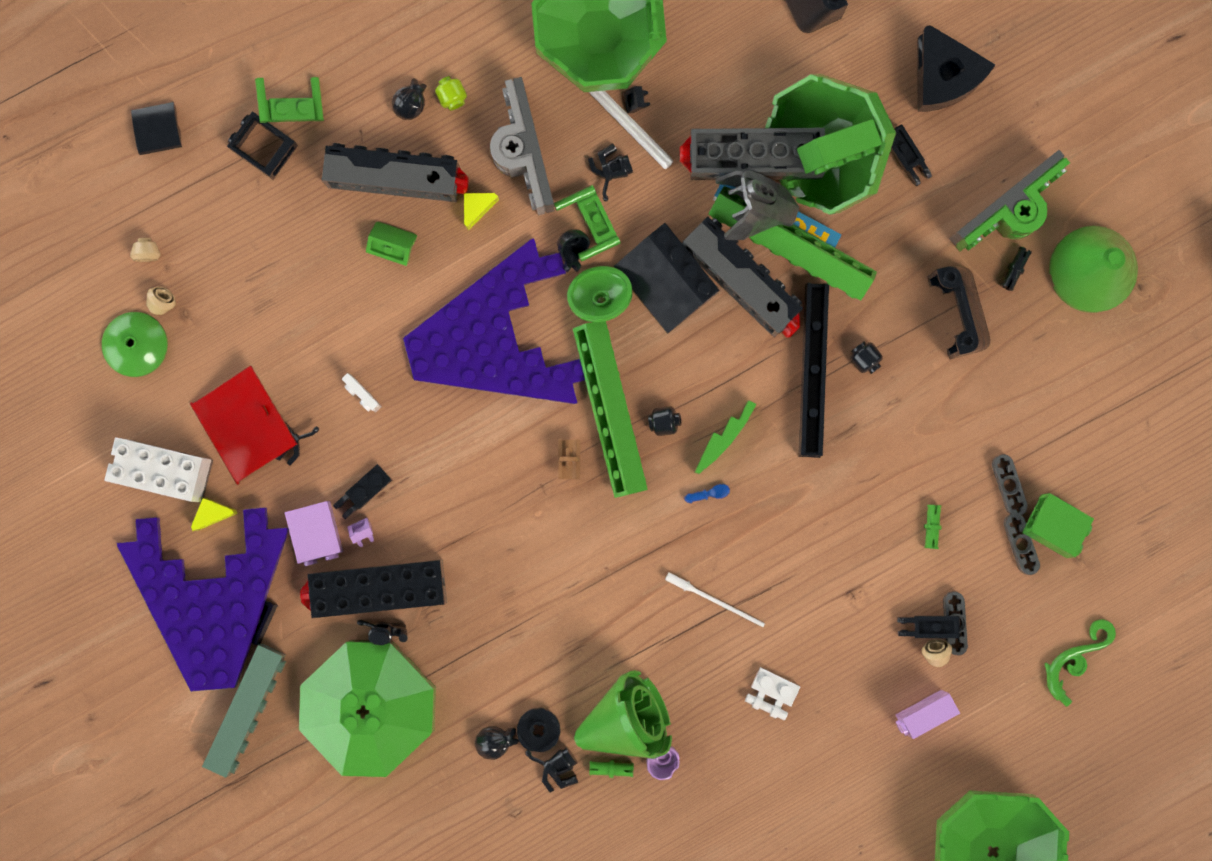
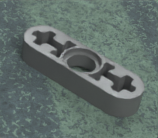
[992,454,1027,516]
[1004,514,1040,575]
[943,591,968,656]

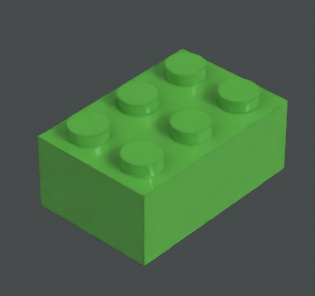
[797,119,882,175]

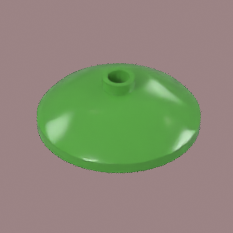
[567,266,632,322]
[102,312,168,377]

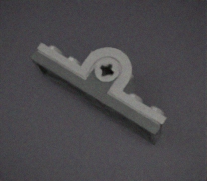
[490,77,555,215]

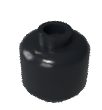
[850,341,883,374]
[648,406,682,436]

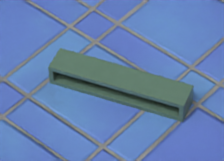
[202,644,286,778]

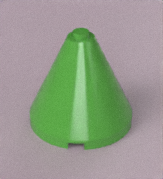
[1049,226,1138,313]
[574,670,672,759]

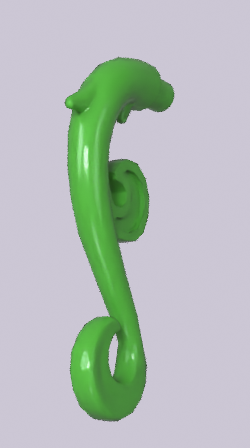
[1045,619,1116,707]

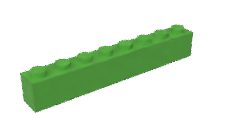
[708,185,877,301]
[573,321,648,498]

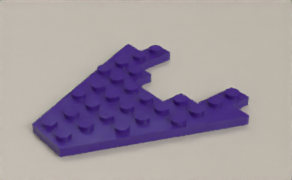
[403,238,585,404]
[117,508,289,692]

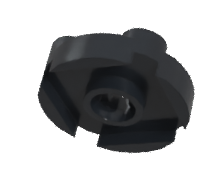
[517,707,561,752]

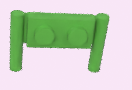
[255,77,324,123]
[554,185,621,262]

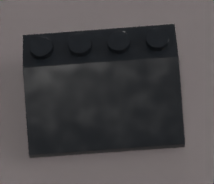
[614,223,720,334]

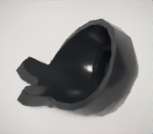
[392,78,427,120]
[557,229,590,273]
[474,726,519,760]

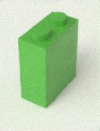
[1022,493,1094,558]

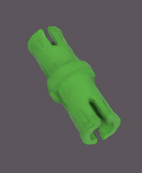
[924,505,942,549]
[589,760,634,778]

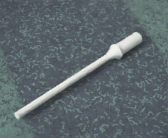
[665,572,765,627]

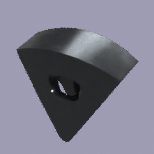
[917,25,995,112]

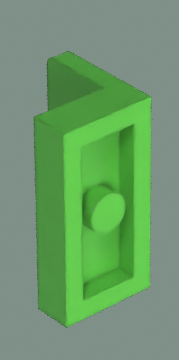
[366,222,417,266]

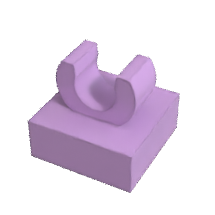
[348,518,374,547]

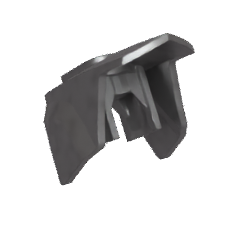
[715,170,799,240]

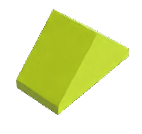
[464,193,499,230]
[191,498,238,531]

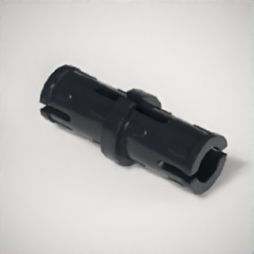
[1000,246,1032,291]

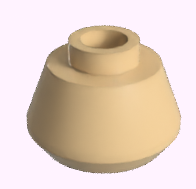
[130,238,161,262]
[146,287,176,315]
[922,639,952,667]

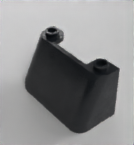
[785,0,848,33]
[927,266,991,360]

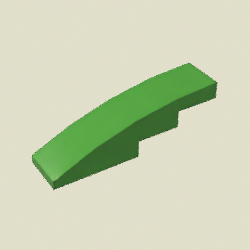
[694,401,756,474]

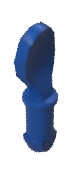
[684,484,730,503]

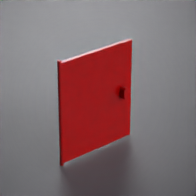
[189,366,297,485]

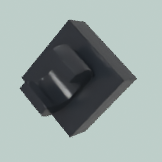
[623,86,650,113]

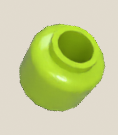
[435,76,467,111]

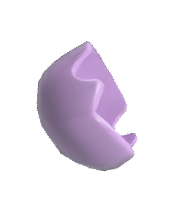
[646,746,680,780]

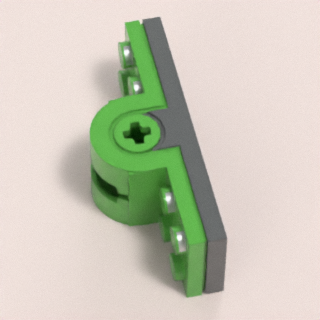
[949,150,1070,251]

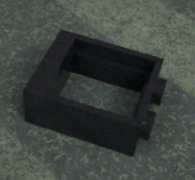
[227,111,298,180]

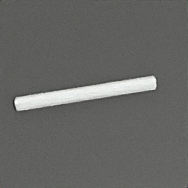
[589,91,673,169]

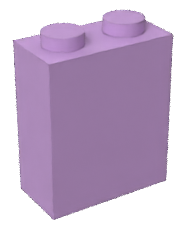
[284,501,343,566]
[895,690,960,739]

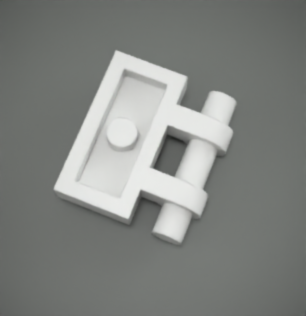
[745,667,800,720]

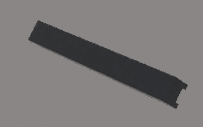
[798,283,829,458]

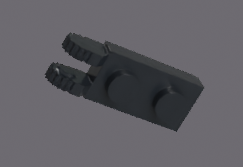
[891,124,932,186]
[333,464,393,520]
[897,616,960,638]

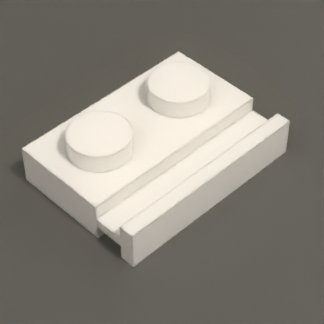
[342,373,382,412]

